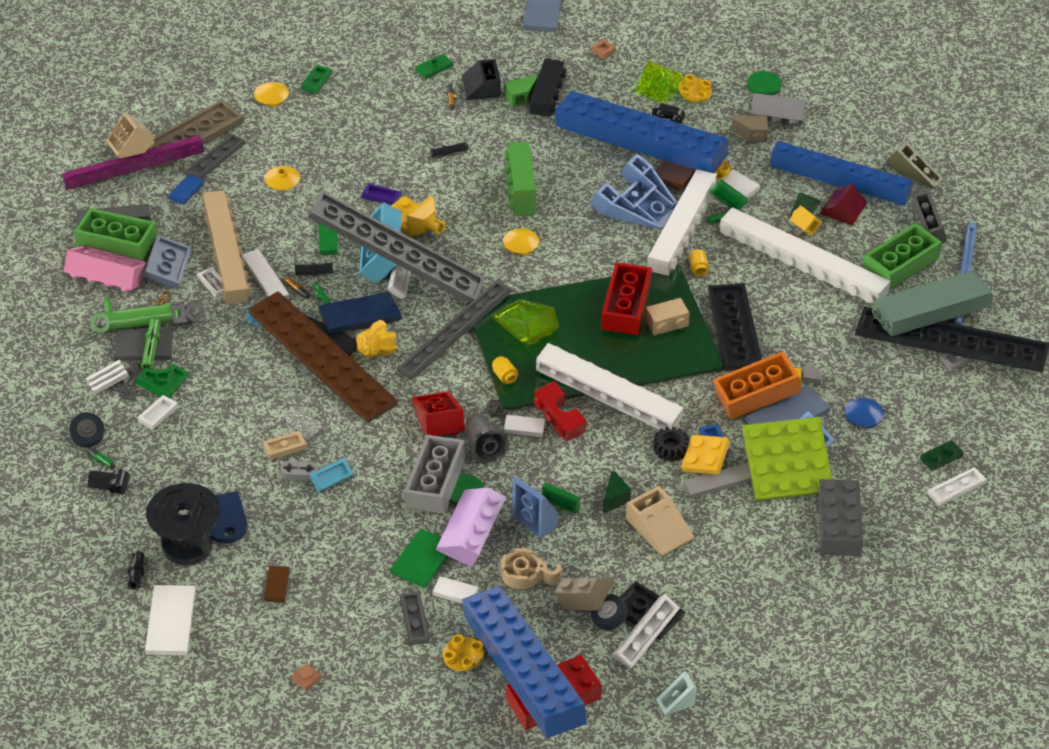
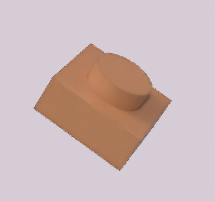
[592,39,616,59]
[291,663,322,691]

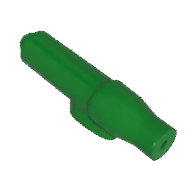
[706,208,738,224]
[312,282,331,304]

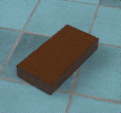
[264,566,290,602]

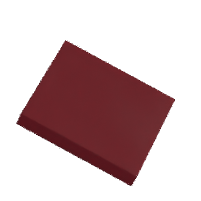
[820,184,867,225]

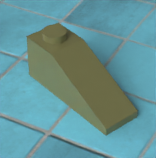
[887,141,944,189]

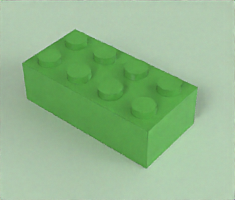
[504,142,536,216]
[74,208,158,261]
[862,223,942,290]

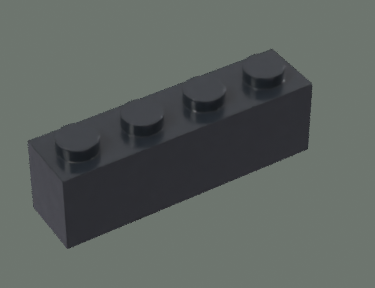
[530,58,567,117]

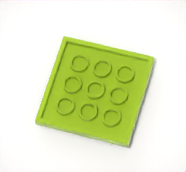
[742,417,832,501]

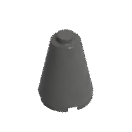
[466,413,509,464]

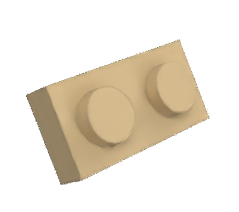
[263,431,307,460]

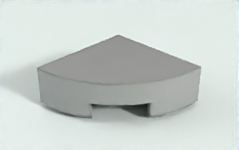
[802,363,822,384]

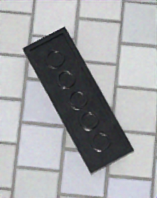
[708,283,762,371]

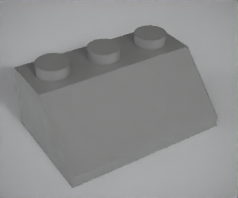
[750,93,806,124]

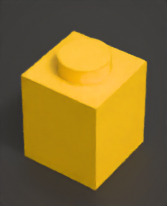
[789,205,822,236]

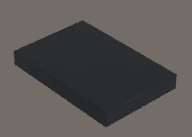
[620,581,685,640]

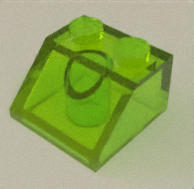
[635,60,684,104]

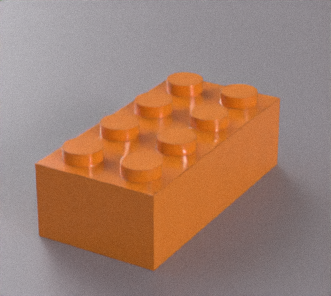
[713,351,802,420]

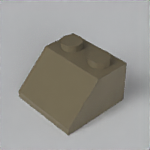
[555,578,615,611]

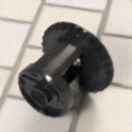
[146,483,221,565]

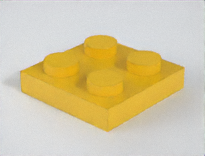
[681,435,730,475]

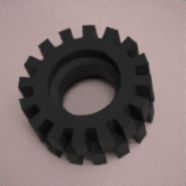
[653,426,689,462]

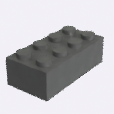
[818,479,863,556]

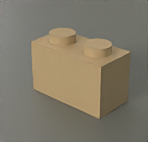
[645,298,689,335]

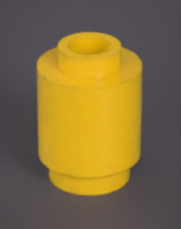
[688,249,709,276]
[492,356,518,384]

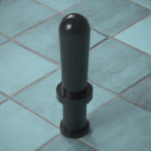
[430,142,469,157]

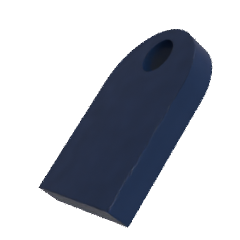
[211,491,248,543]

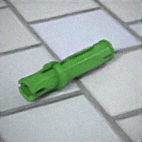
[141,319,161,370]

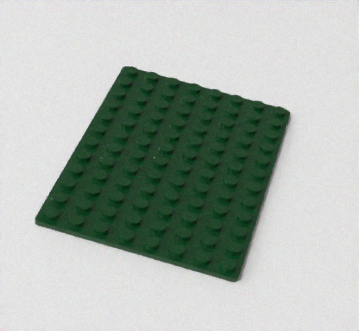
[466,265,724,410]

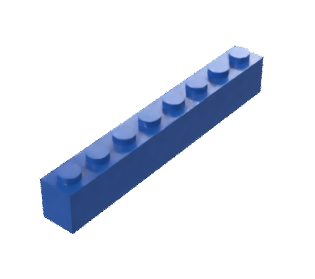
[770,141,913,206]

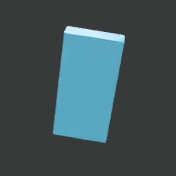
[309,458,354,492]

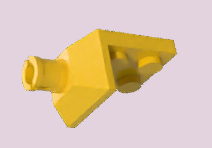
[391,196,446,236]

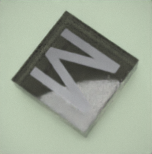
[489,400,509,418]

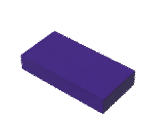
[362,183,402,205]

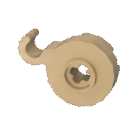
[501,548,561,590]

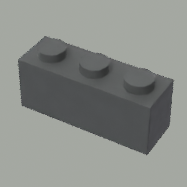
[912,190,947,243]

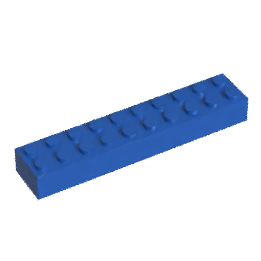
[555,91,728,173]
[462,586,587,738]

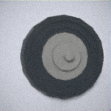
[591,594,628,631]

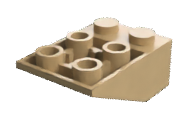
[626,486,694,556]

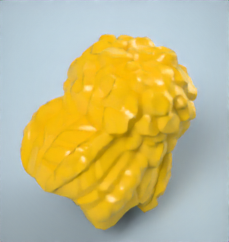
[356,320,397,358]

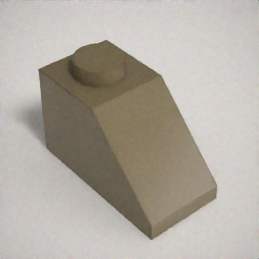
[731,115,768,143]

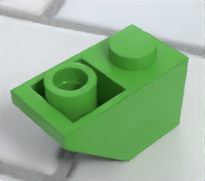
[504,75,538,107]

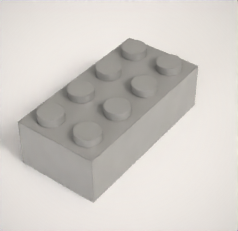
[404,435,467,514]

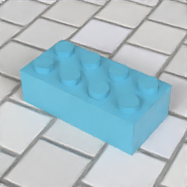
[359,202,402,283]

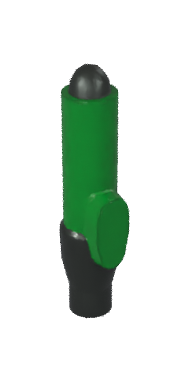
[85,446,116,469]

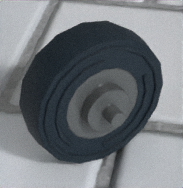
[69,412,105,447]

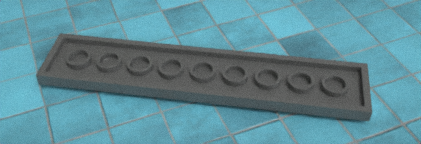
[308,190,485,303]

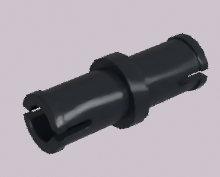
[295,262,333,276]
[127,551,145,590]

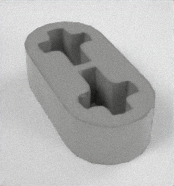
[280,461,318,481]

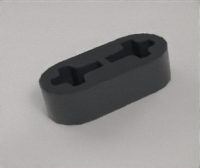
[652,103,686,124]

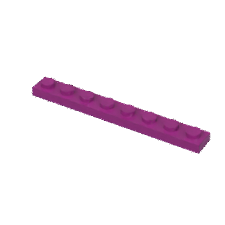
[62,135,205,190]

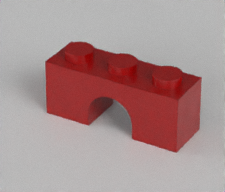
[534,381,587,442]

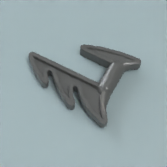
[110,360,141,401]

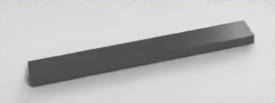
[397,280,511,380]

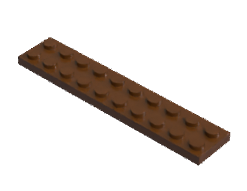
[248,291,398,423]

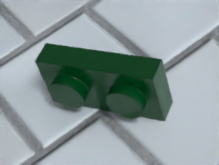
[920,440,964,471]

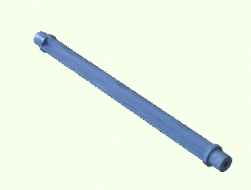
[953,222,977,325]

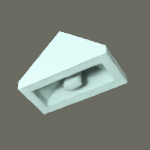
[656,671,696,715]

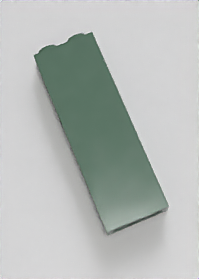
[872,270,992,336]

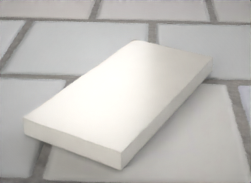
[145,585,196,655]

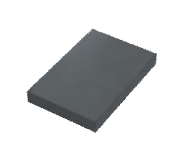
[114,329,174,361]

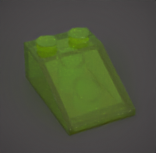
[491,299,559,344]

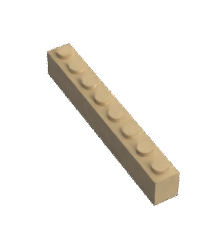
[203,190,251,305]

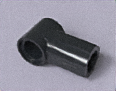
[88,469,130,495]

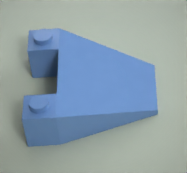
[589,153,677,229]

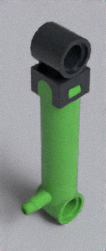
[91,296,205,332]

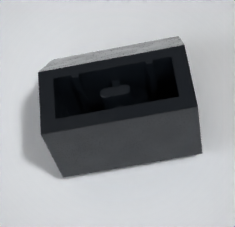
[462,59,501,100]

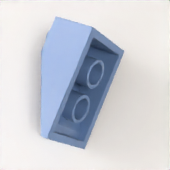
[512,476,558,538]

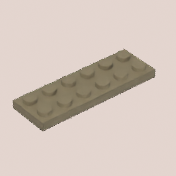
[147,99,244,168]

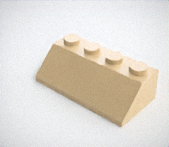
[106,112,155,158]

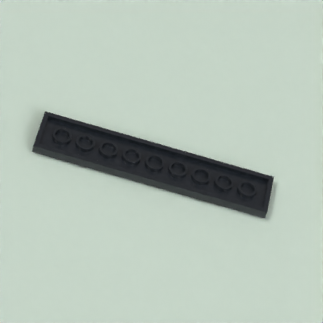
[855,306,1049,373]

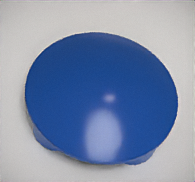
[845,398,884,428]

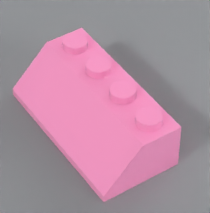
[64,245,147,292]

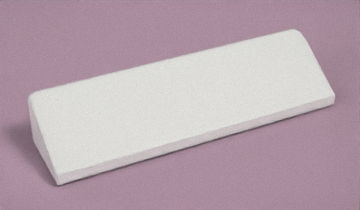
[611,594,680,668]

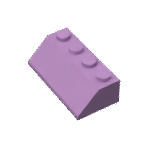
[436,488,506,567]

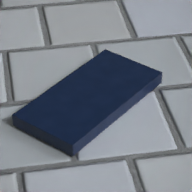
[318,292,402,334]

